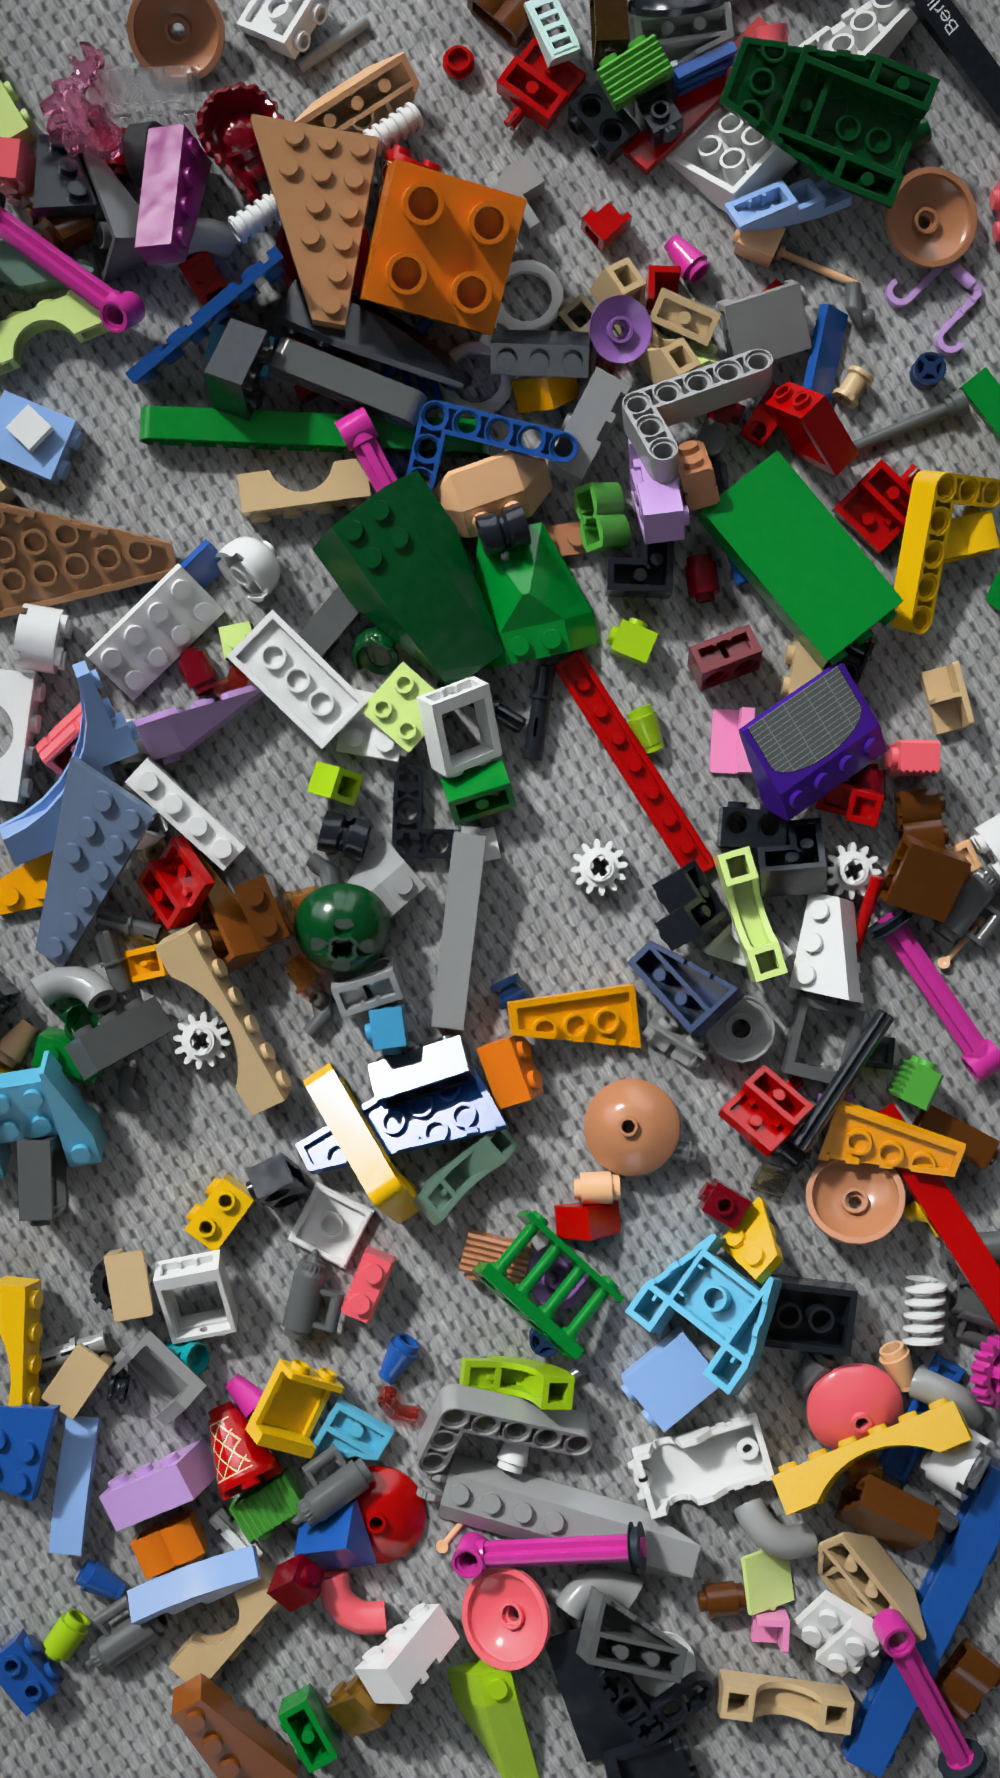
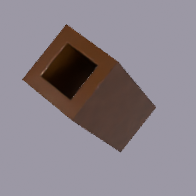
[912,1105,1000,1170]

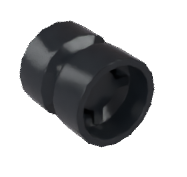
[475,503,532,558]
[317,810,372,862]

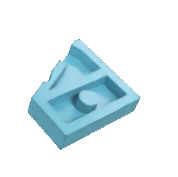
[313,1397,395,1460]

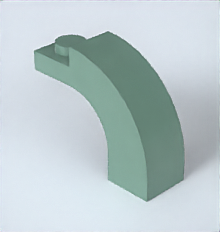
[413,1129,519,1226]

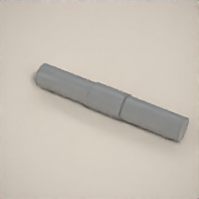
[295,15,371,74]

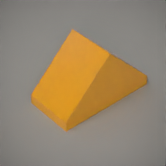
[510,376,580,413]
[123,943,169,983]

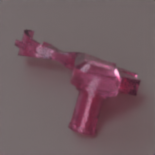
[39,41,124,160]

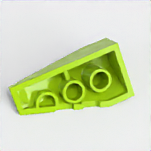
[447,1659,540,1778]

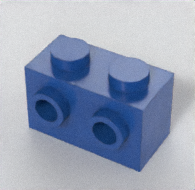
[0,1629,64,1717]

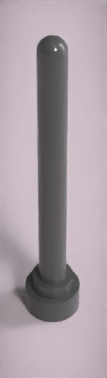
[853,389,970,452]

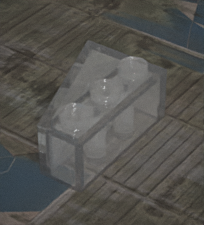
[97,64,203,119]

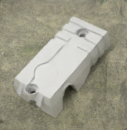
[627,1412,774,1520]

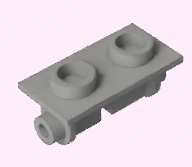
[642,1011,710,1069]

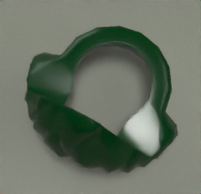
[351,627,399,675]
[60,1004,106,1041]

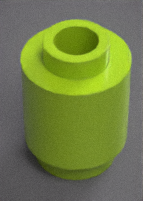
[43,1608,90,1662]

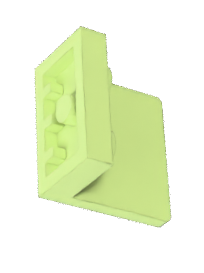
[361,662,449,753]

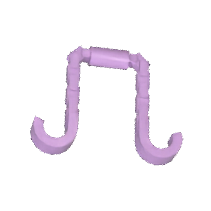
[884,262,982,356]

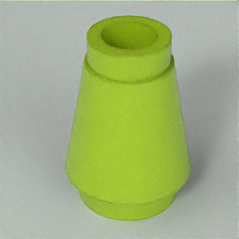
[626,703,664,754]

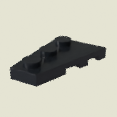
[32,133,98,218]

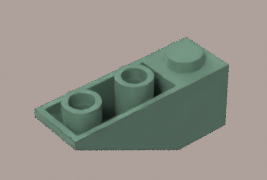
[0,240,101,297]

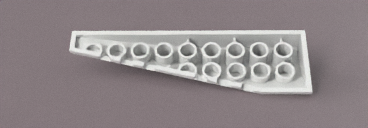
[665,0,918,212]

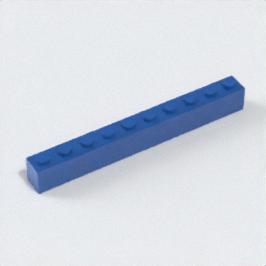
[840,1461,1000,1778]

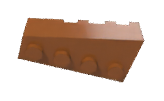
[172,1673,298,1778]

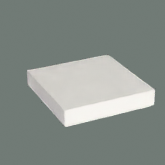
[287,1181,375,1269]

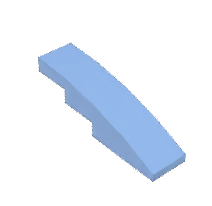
[724,177,853,231]
[49,1416,101,1556]
[127,1545,262,1625]

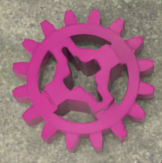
[970,1335,1000,1409]

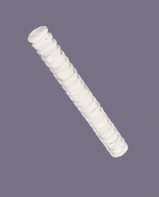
[228,102,424,244]

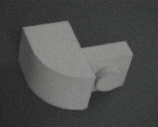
[496,154,545,240]

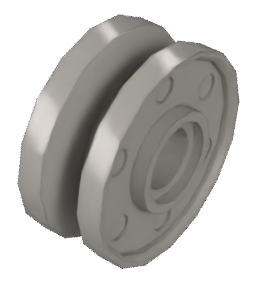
[706,995,776,1063]

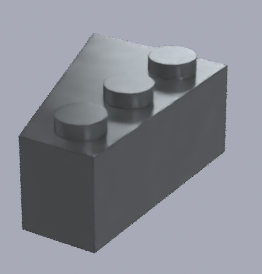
[576,1585,688,1684]

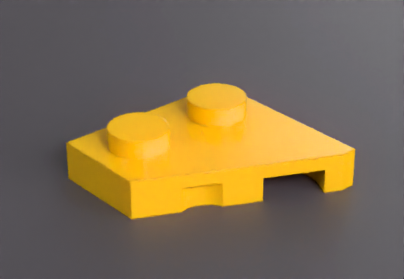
[722,1196,784,1284]

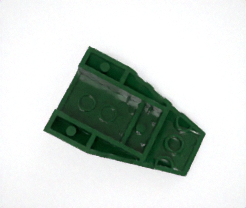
[719,36,940,209]
[312,470,504,686]

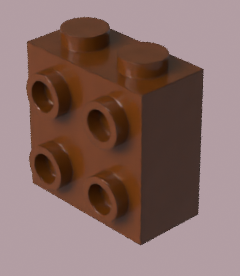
[879,834,972,923]

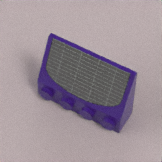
[738,661,887,821]

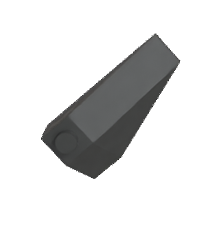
[76,136,146,284]

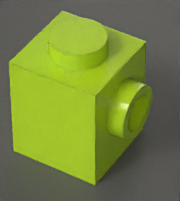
[606,617,659,667]
[307,761,364,806]

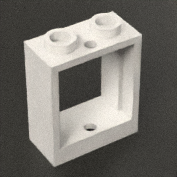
[416,676,503,778]
[153,1249,238,1344]

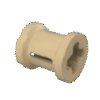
[832,365,874,409]

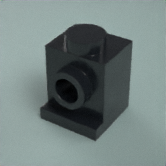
[635,83,683,148]

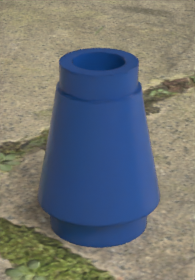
[378,1333,420,1384]
[75,1559,127,1601]

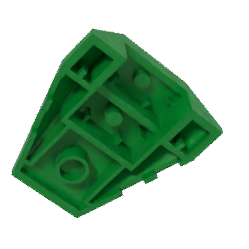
[474,522,599,669]

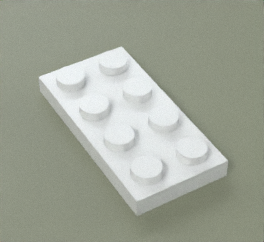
[85,563,225,701]
[226,610,367,749]

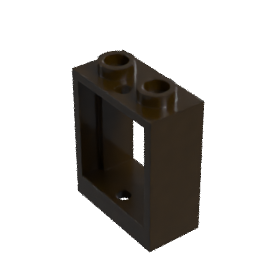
[589,0,629,70]

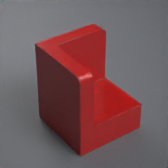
[580,203,632,252]
[645,265,681,310]

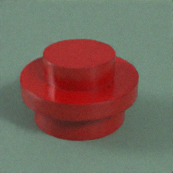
[443,45,475,80]

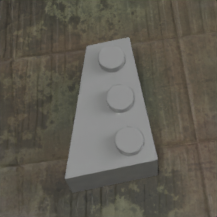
[548,367,632,486]

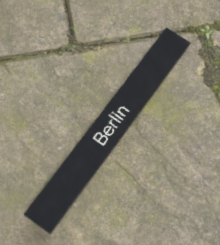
[905,0,1000,129]

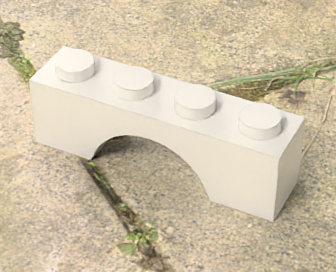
[0,669,46,804]
[125,757,246,871]

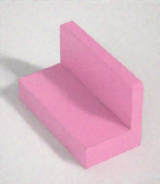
[709,707,755,775]

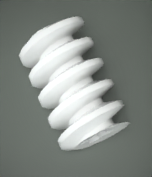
[902,1275,947,1347]

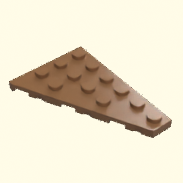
[251,114,379,331]
[0,502,178,618]

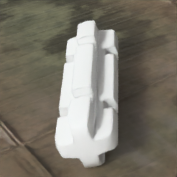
[209,1508,263,1560]

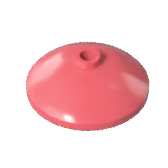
[806,1363,903,1450]
[462,1567,551,1671]

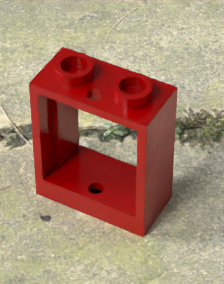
[765,381,860,476]

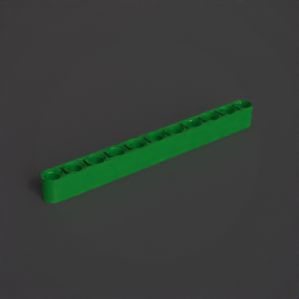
[139,406,490,459]

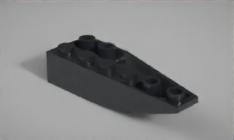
[273,278,473,391]

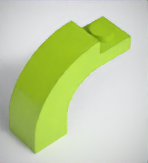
[459,1355,575,1410]

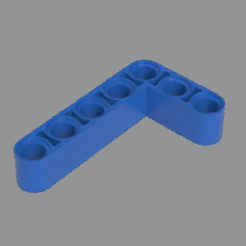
[406,400,579,492]

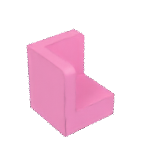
[750,1607,790,1653]

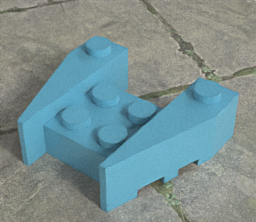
[0,1050,105,1179]
[625,1233,783,1395]

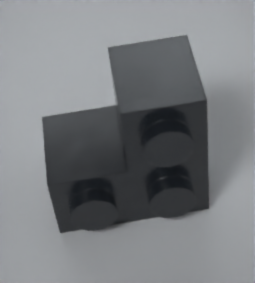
[204,318,273,421]
[605,530,674,599]
[757,818,827,898]
[652,859,728,951]

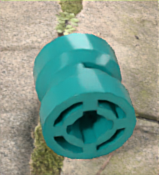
[166,1341,210,1375]

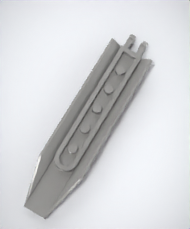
[416,1453,701,1578]

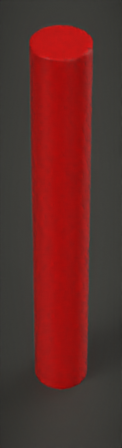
[856,875,884,961]

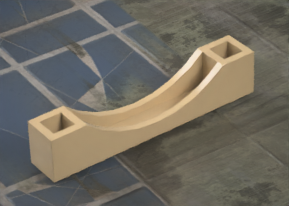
[154,922,292,1116]

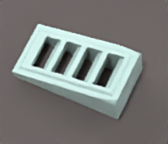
[523,0,581,68]

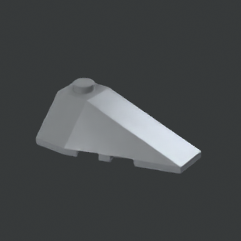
[347,839,427,919]

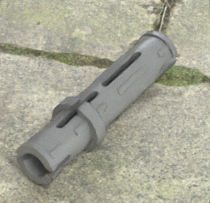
[39,1330,111,1372]

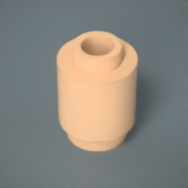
[574,1171,621,1205]

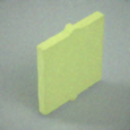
[741,1548,795,1616]

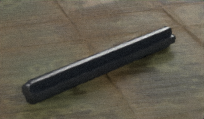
[792,1009,894,1152]

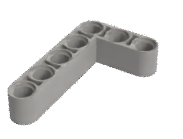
[622,349,773,483]
[417,1384,593,1474]

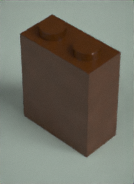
[233,874,295,949]
[834,1474,940,1553]

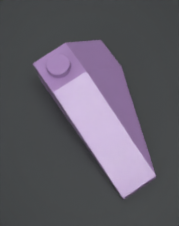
[134,684,265,766]

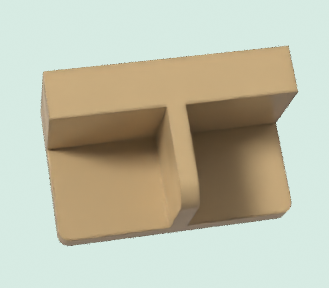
[650,287,722,346]
[919,661,975,735]
[103,1248,155,1322]
[42,1343,114,1420]

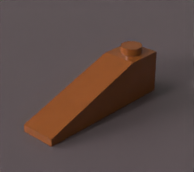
[187,841,266,974]

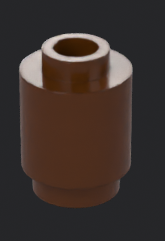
[697,1580,747,1618]

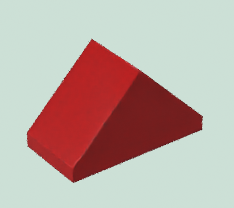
[554,1200,621,1241]

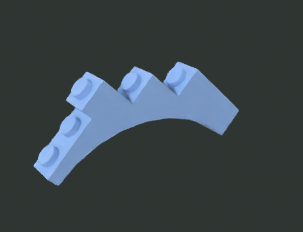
[0,660,140,866]

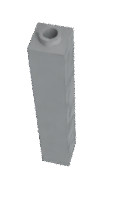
[431,826,487,1030]

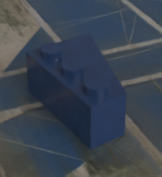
[627,940,748,1037]

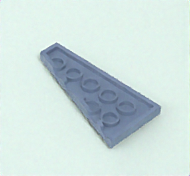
[35,756,158,967]

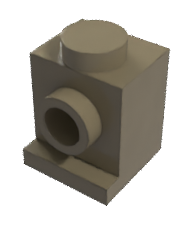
[557,293,595,332]

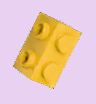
[184,1173,255,1251]

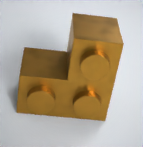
[325,1675,398,1738]

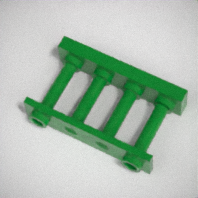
[471,1211,624,1360]

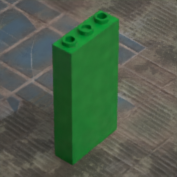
[698,450,904,669]

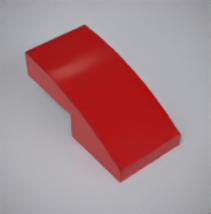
[178,251,240,311]
[815,781,885,828]

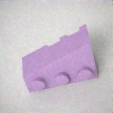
[628,439,690,544]
[99,1438,216,1532]

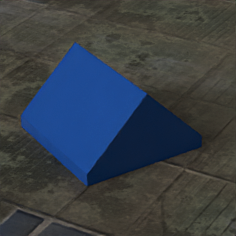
[294,1500,377,1571]

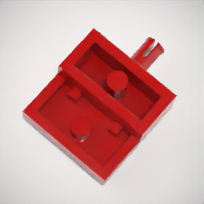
[497,36,586,131]
[832,459,920,555]
[136,835,215,930]
[718,1064,814,1158]

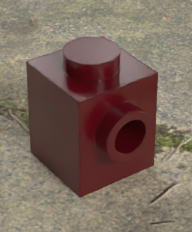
[697,1178,752,1230]
[267,1553,325,1612]

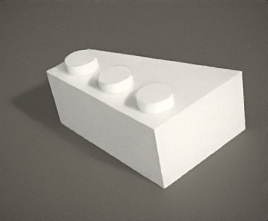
[789,893,864,1003]
[354,1603,460,1704]

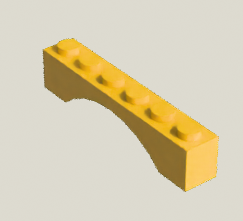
[0,1275,44,1406]
[771,1398,975,1516]

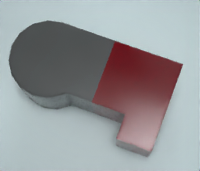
[696,402,746,461]

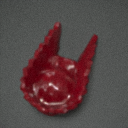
[195,81,284,224]

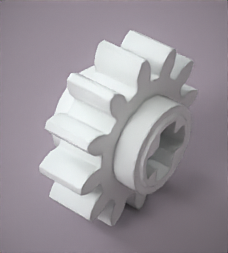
[570,839,628,896]
[826,842,881,900]
[173,1011,232,1069]

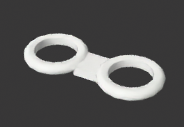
[438,260,564,417]

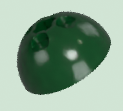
[294,883,391,973]

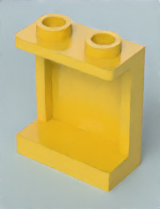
[245,1359,345,1459]

